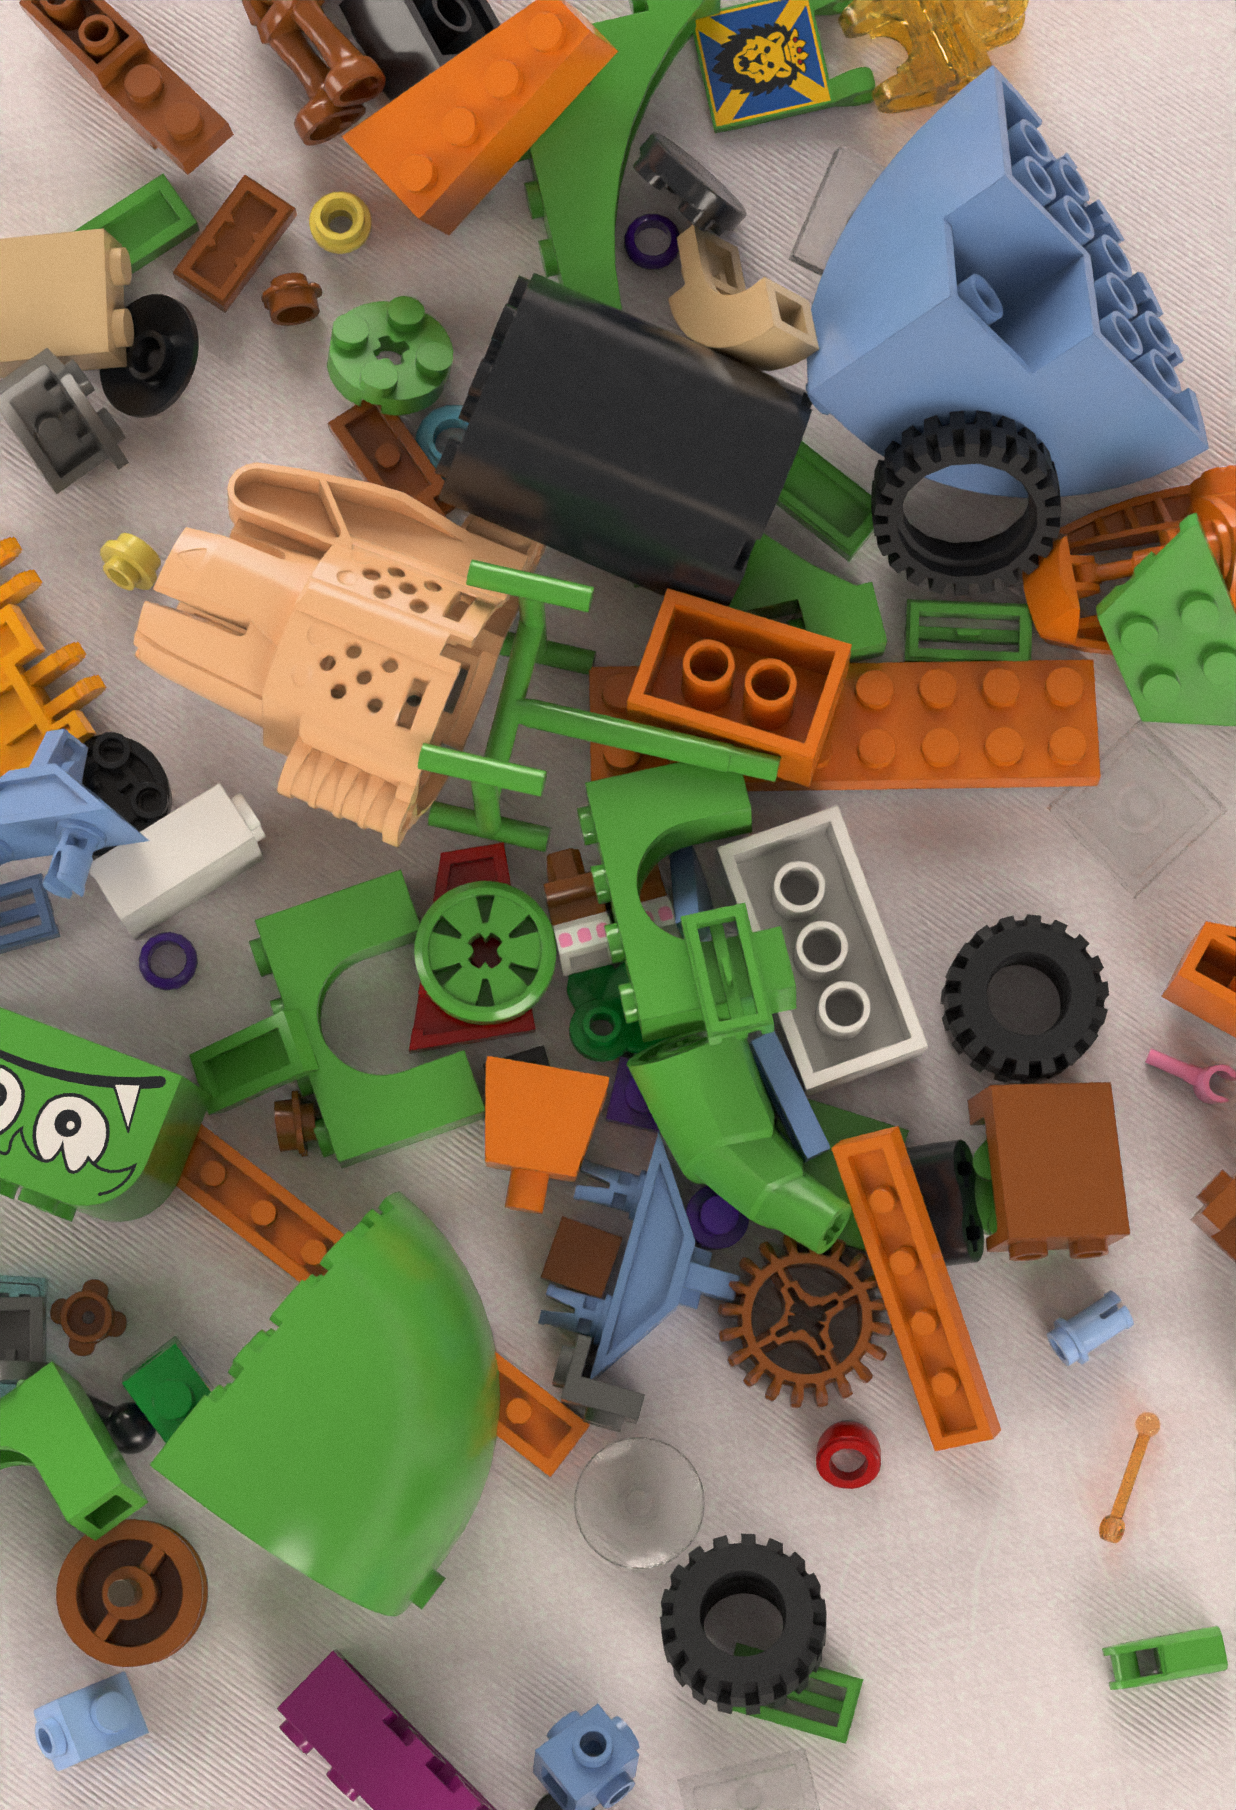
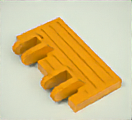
[0,537,107,777]

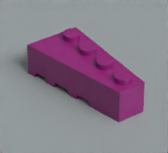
[277,1649,497,1810]

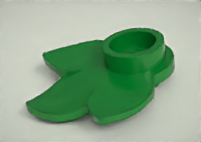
[566,962,672,1062]

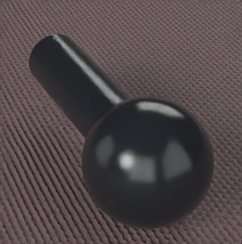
[86,1393,157,1454]

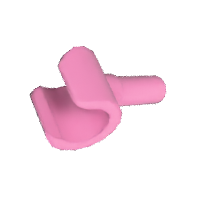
[1145,1048,1236,1104]

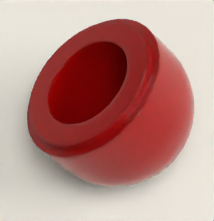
[816,1420,881,1489]

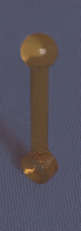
[1099,1412,1161,1543]

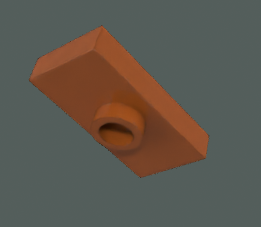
[173,175,297,313]

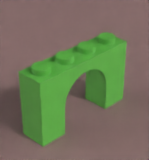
[577,762,797,1042]
[249,869,485,1169]
[0,1361,148,1541]

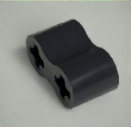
[906,1139,984,1266]

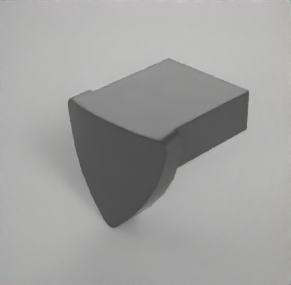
[0,1296,50,1383]

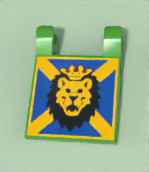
[693,0,876,133]

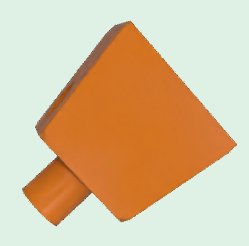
[485,1056,609,1214]

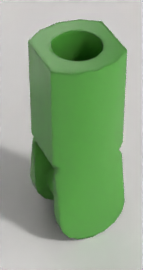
[1102,1626,1228,1690]

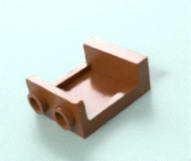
[967,1082,1130,1261]

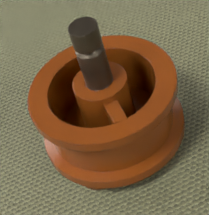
[56,1519,208,1667]

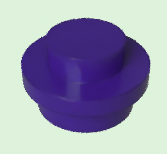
[685,1186,749,1250]

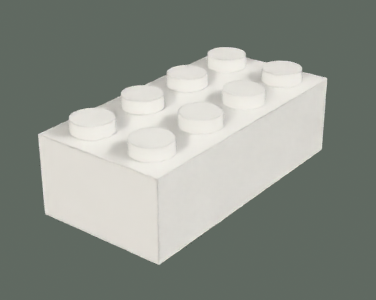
[714,805,928,1097]

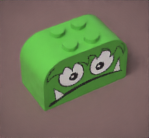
[0,1007,212,1222]

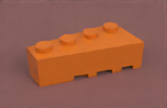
[341,0,618,235]

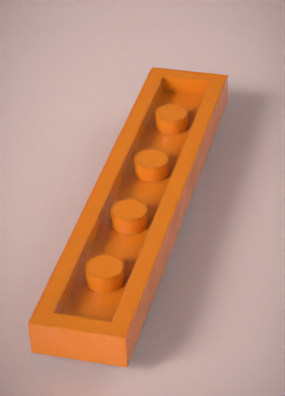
[831,1126,1001,1451]

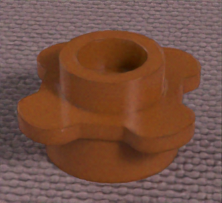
[274,1090,317,1157]
[50,1279,127,1356]

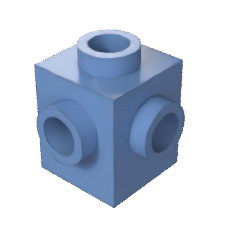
[533,1704,640,1810]

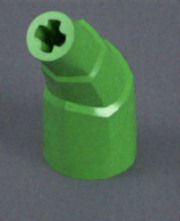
[626,1029,852,1254]

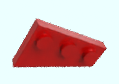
[409,842,536,1054]

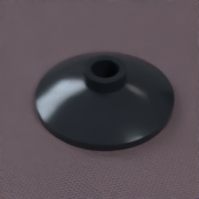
[99,294,199,418]

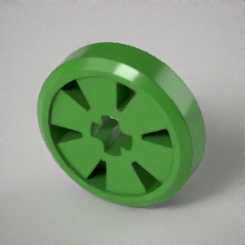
[414,881,557,1025]

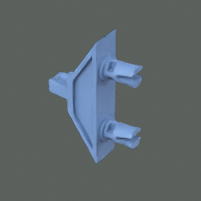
[0,729,150,899]
[538,1132,740,1380]

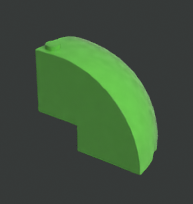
[150,1191,500,1617]

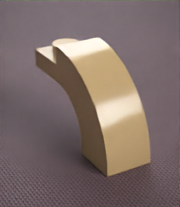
[668,224,819,371]

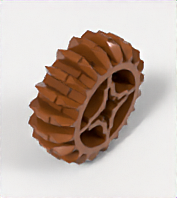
[718,1235,893,1408]

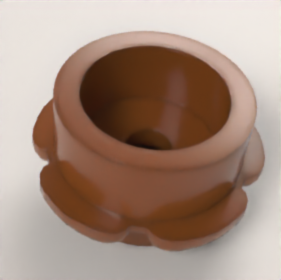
[261,272,322,326]

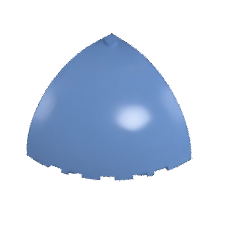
[806,65,1209,498]

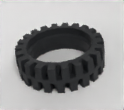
[871,410,1061,596]

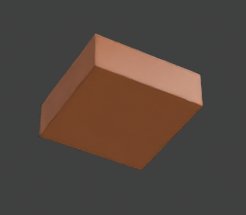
[540,1216,623,1299]

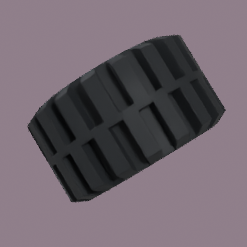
[940,914,1109,1084]
[660,1533,827,1715]

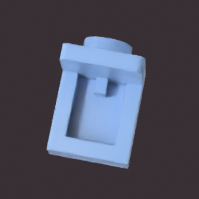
[34,1671,149,1771]

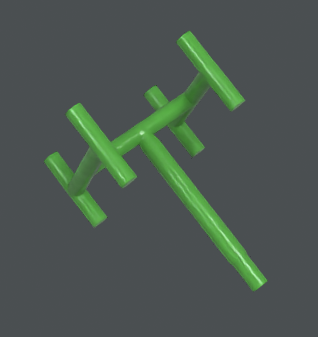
[418,559,781,852]

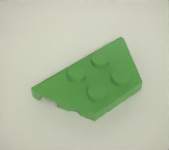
[1096,513,1236,726]

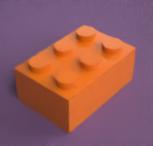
[626,588,852,787]

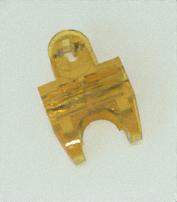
[838,0,1029,114]

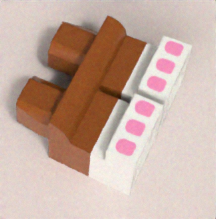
[543,848,680,977]

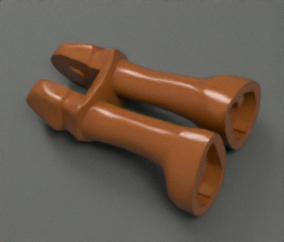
[242,0,386,146]

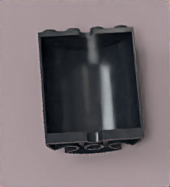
[435,273,812,607]

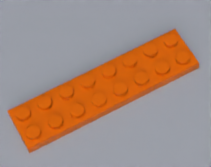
[589,660,1101,791]

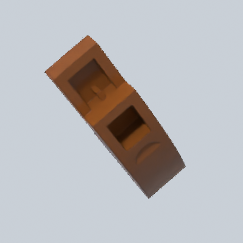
[19,0,234,175]

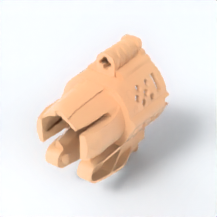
[134,462,546,847]

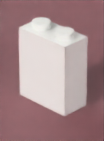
[90,783,266,939]

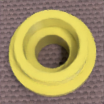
[309,191,372,254]
[100,533,161,591]

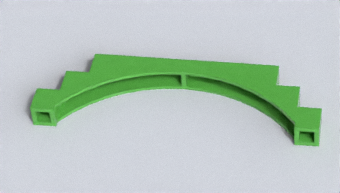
[518,0,887,663]

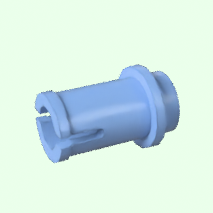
[1047,1290,1134,1366]

